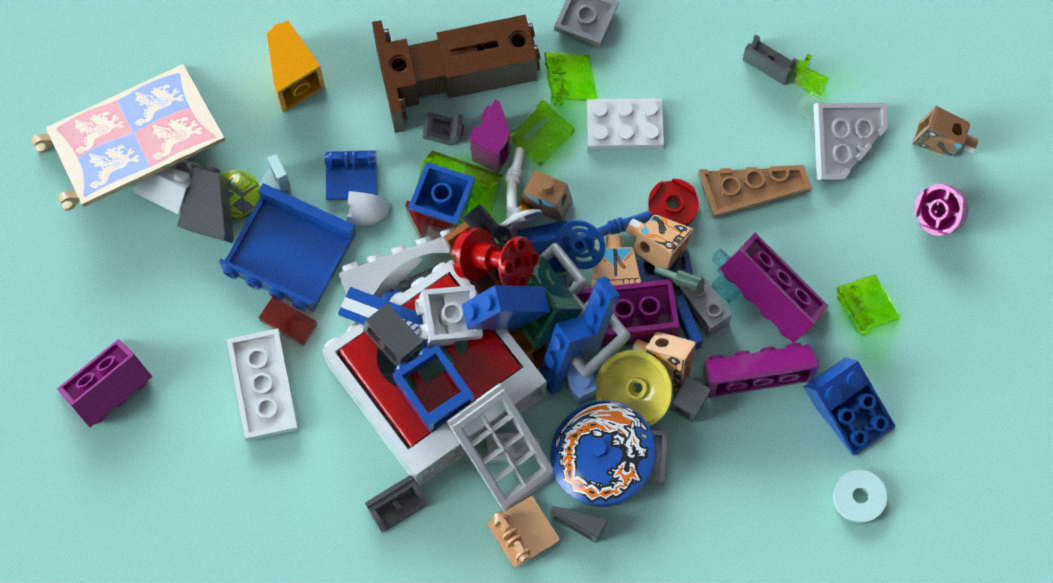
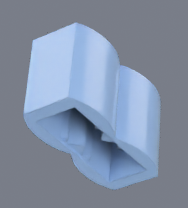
[564,355,596,405]

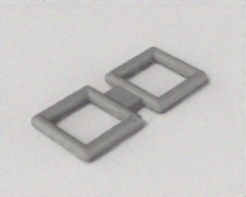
[530,243,630,378]

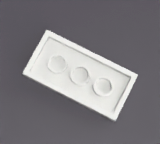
[227,328,298,441]

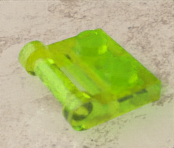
[510,100,575,166]

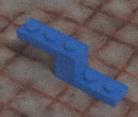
[539,276,620,395]

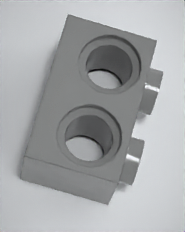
[678,273,732,338]

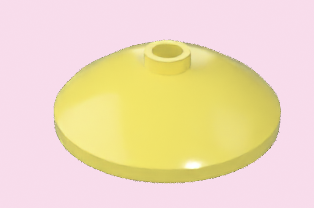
[596,350,673,426]

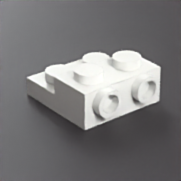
[415,285,483,347]

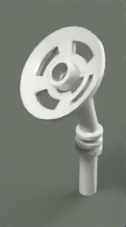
[499,147,543,234]

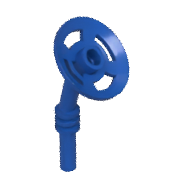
[555,211,651,270]

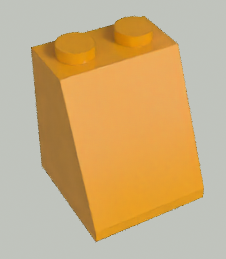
[266,20,325,112]

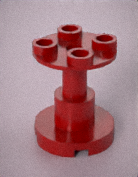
[452,227,539,286]

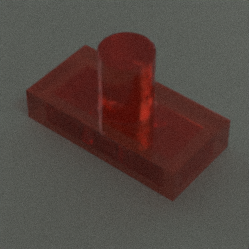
[259,296,317,346]

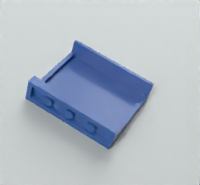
[219,183,356,312]

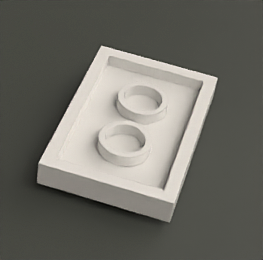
[586,98,664,150]

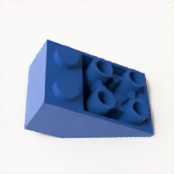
[803,357,896,456]

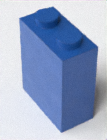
[462,285,550,330]

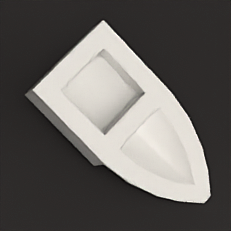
[486,432,540,463]

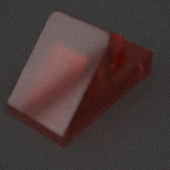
[405,200,456,239]

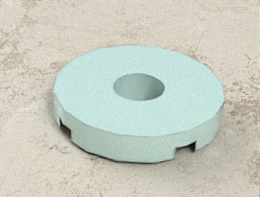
[833,470,887,524]

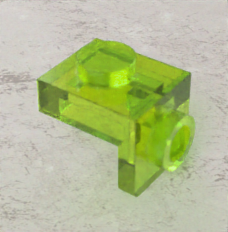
[793,54,829,96]

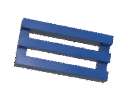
[675,294,703,350]

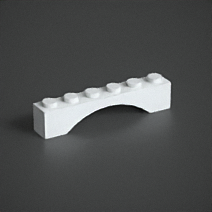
[338,227,455,295]

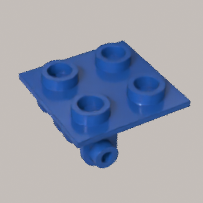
[324,150,377,200]

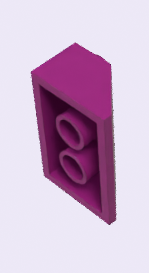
[57,339,153,428]

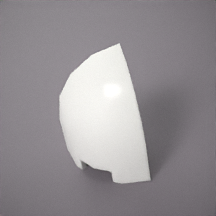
[347,191,391,226]

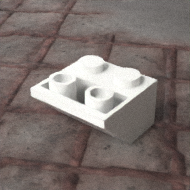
[134,160,203,214]

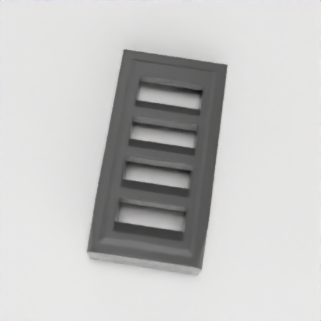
[550,506,608,543]

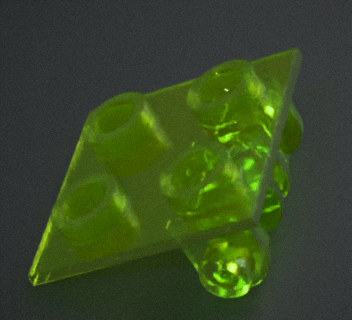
[544,52,597,106]
[836,274,901,336]

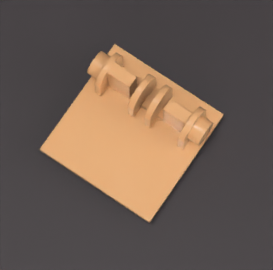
[486,495,560,568]

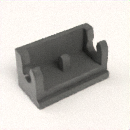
[742,34,799,85]
[363,303,423,367]
[365,475,427,533]

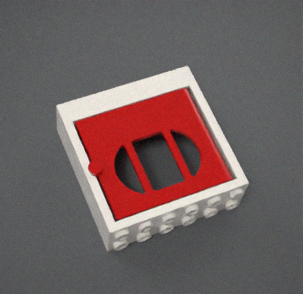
[322,259,547,487]

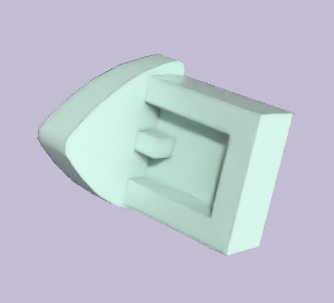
[259,154,291,192]

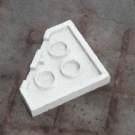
[814,103,888,180]

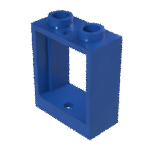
[392,344,475,433]

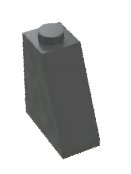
[177,165,234,243]

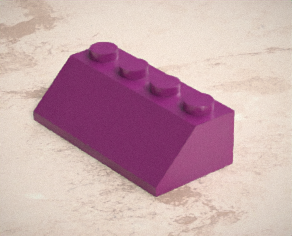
[719,232,829,343]
[577,279,679,348]
[703,343,819,398]

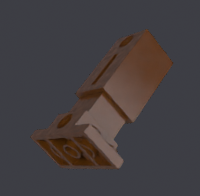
[372,14,540,133]

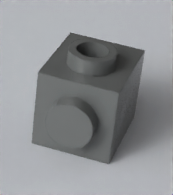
[671,376,711,423]

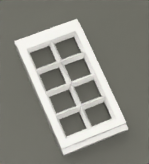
[447,383,555,512]

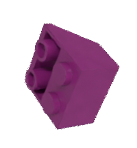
[469,99,511,174]

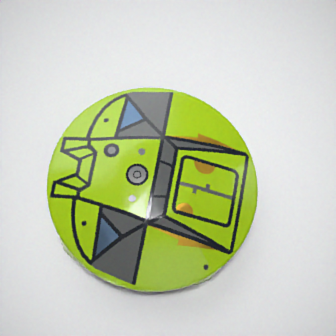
[221,170,260,220]

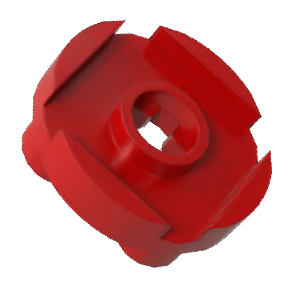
[648,179,699,226]

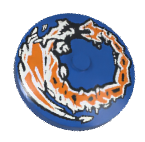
[550,401,657,507]

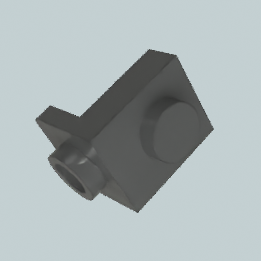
[423,112,464,145]

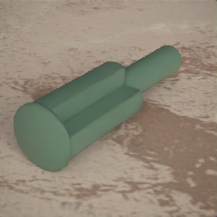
[654,266,705,293]

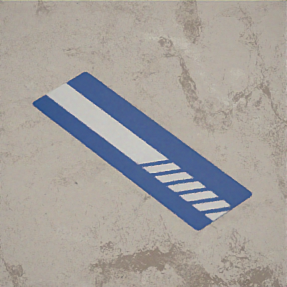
[338,287,432,348]

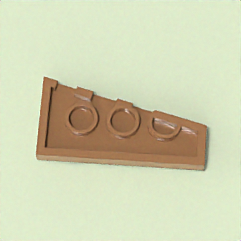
[698,165,812,219]

